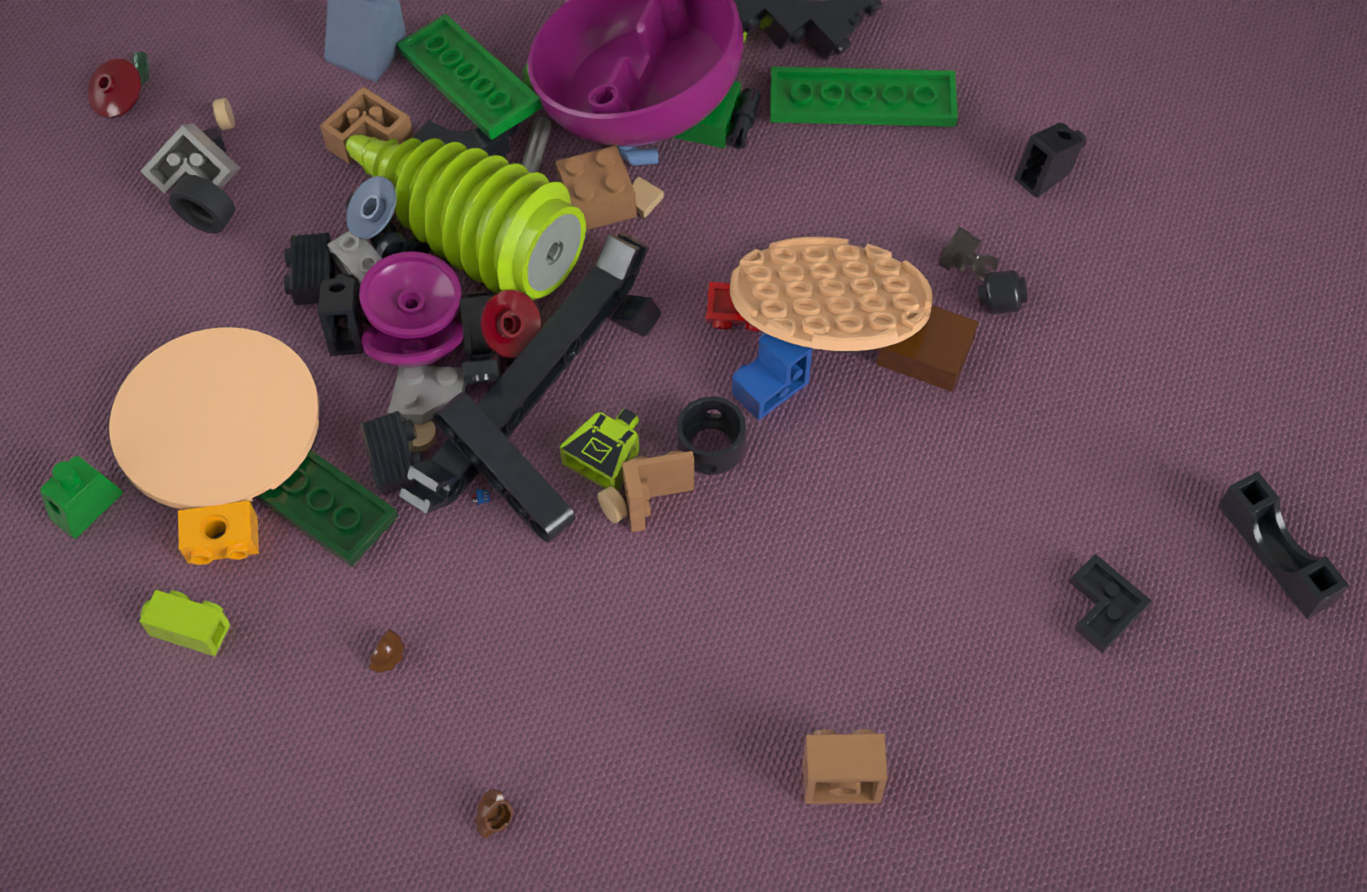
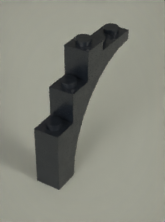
[734,0,883,60]

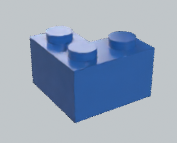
[732,332,812,421]

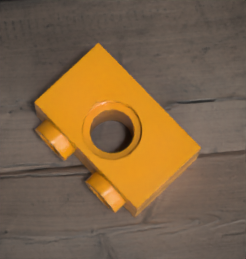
[178,500,259,565]

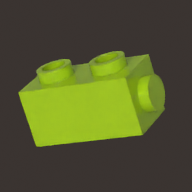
[139,590,230,657]

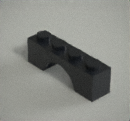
[1218,471,1349,619]

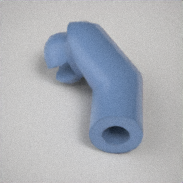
[617,146,658,166]

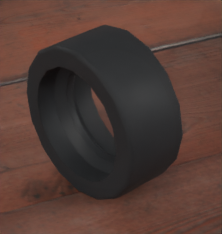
[169,175,235,234]

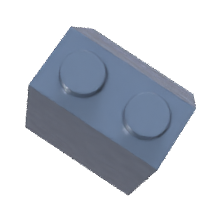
[324,0,407,82]

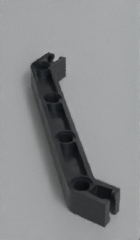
[399,232,650,514]

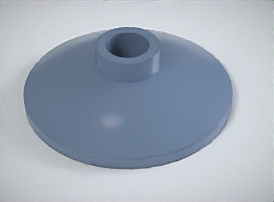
[346,176,396,239]

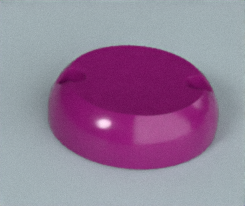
[528,0,744,147]

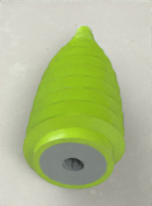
[346,134,586,301]

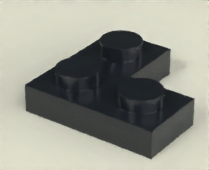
[1070,554,1152,654]

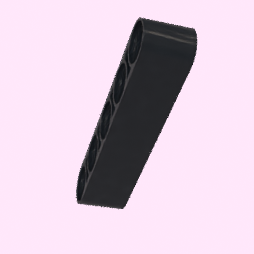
[433,392,576,543]

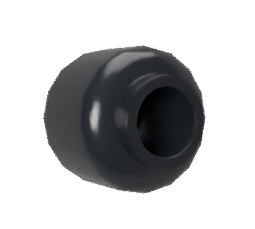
[978,270,1028,315]

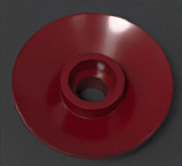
[88,58,141,118]
[481,290,541,358]

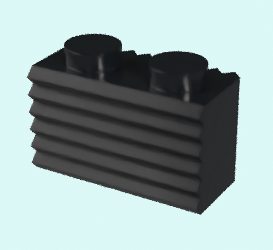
[284,232,335,305]
[360,411,424,495]

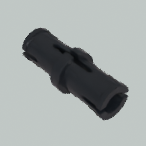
[726,88,761,149]

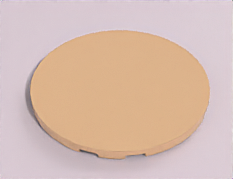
[730,237,933,351]
[109,327,320,510]

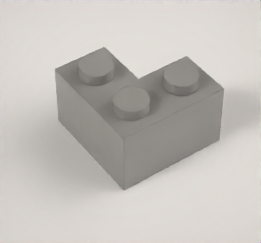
[141,123,240,194]

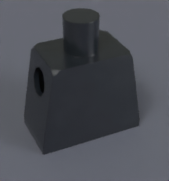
[1014,122,1087,198]
[318,274,363,356]

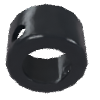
[677,396,746,475]

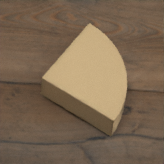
[633,176,664,218]

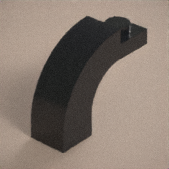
[412,120,519,157]
[460,292,501,384]

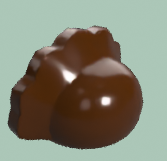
[369,629,405,673]
[476,789,513,838]

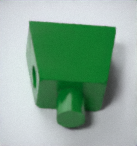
[40,455,123,540]

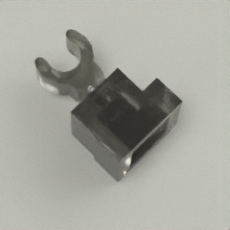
[938,227,999,281]

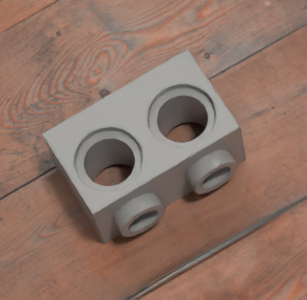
[327,231,383,293]

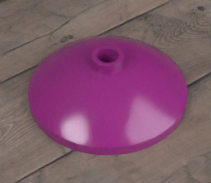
[359,252,461,339]
[362,317,464,368]

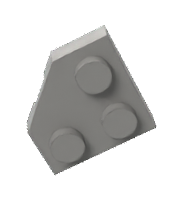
[388,366,467,424]

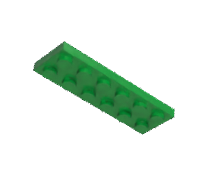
[396,14,543,140]
[770,67,958,127]

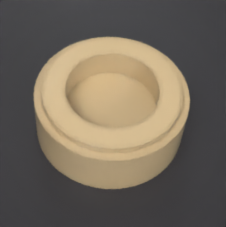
[213,97,235,130]
[413,420,437,452]
[598,486,628,523]

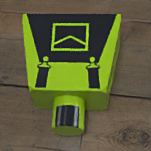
[560,409,640,491]

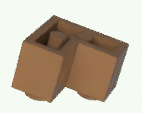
[320,87,414,164]

